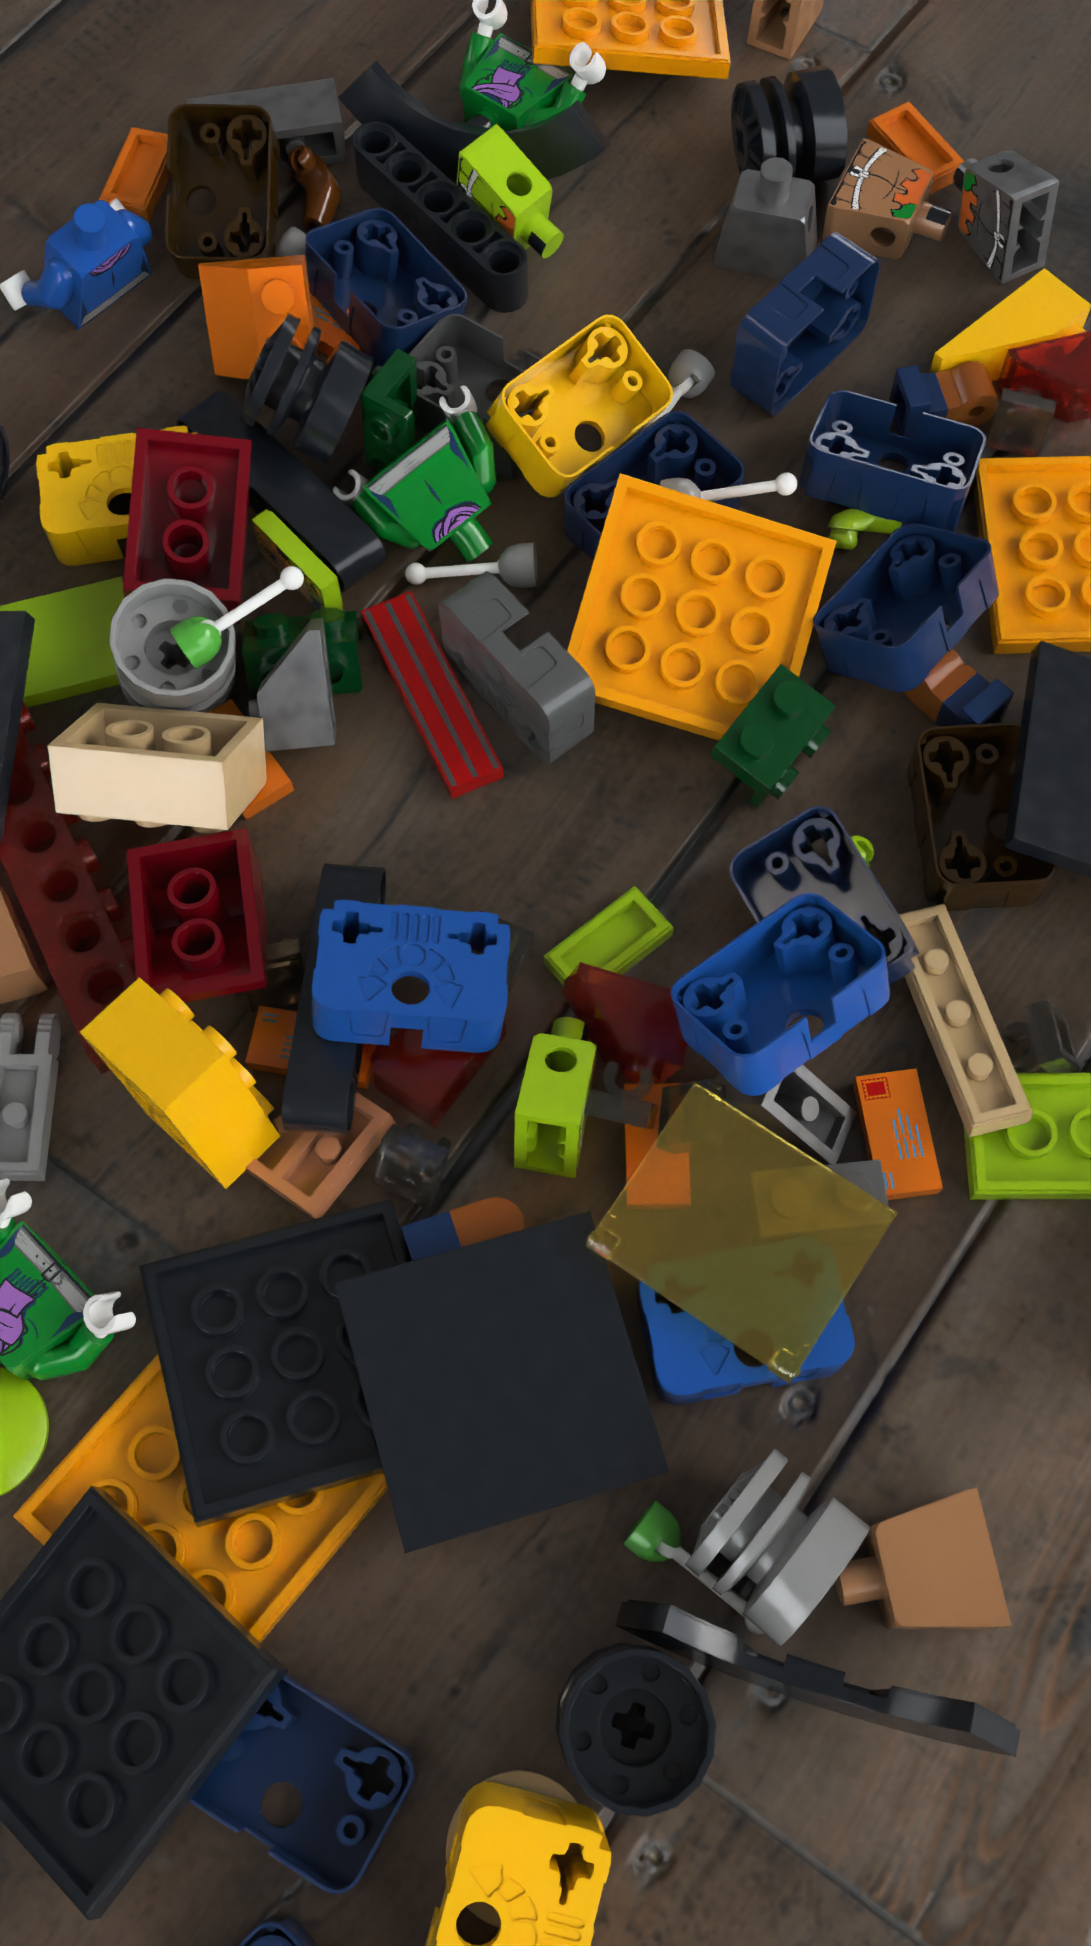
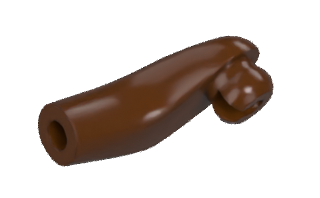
[287,145,342,232]

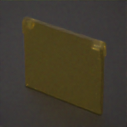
[586,1082,897,1384]

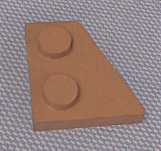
[246,1092,396,1220]

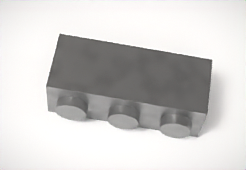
[186,78,348,172]

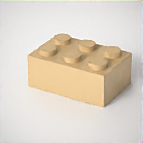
[48,703,267,834]

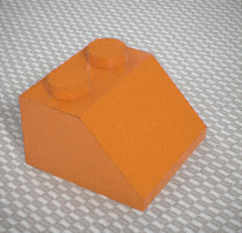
[198,255,318,380]

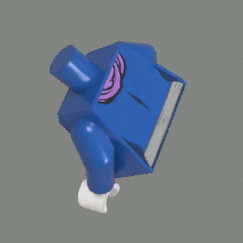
[0,198,153,330]

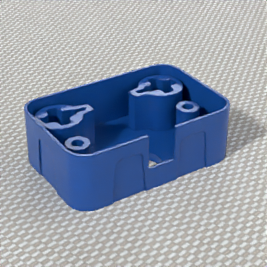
[671,893,890,1096]
[311,900,510,1053]
[637,1236,855,1405]

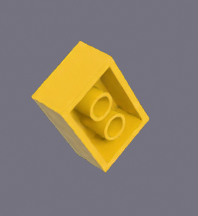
[80,977,281,1189]

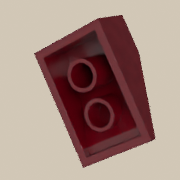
[123,428,252,624]
[127,828,267,1003]

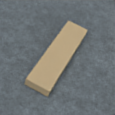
[899,904,1033,1137]

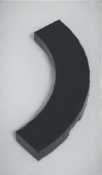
[338,61,610,180]
[615,1599,1020,1757]

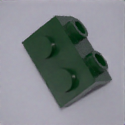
[361,348,418,473]
[242,608,362,700]
[709,664,836,808]

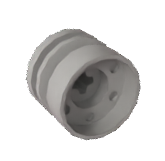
[109,578,236,713]
[685,1449,870,1646]

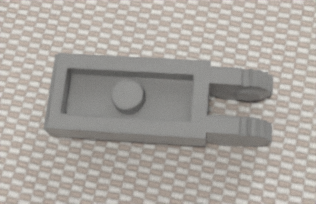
[0,1013,61,1181]

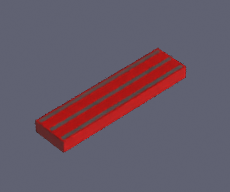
[360,591,504,799]

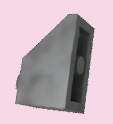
[249,618,337,752]
[706,1064,857,1165]

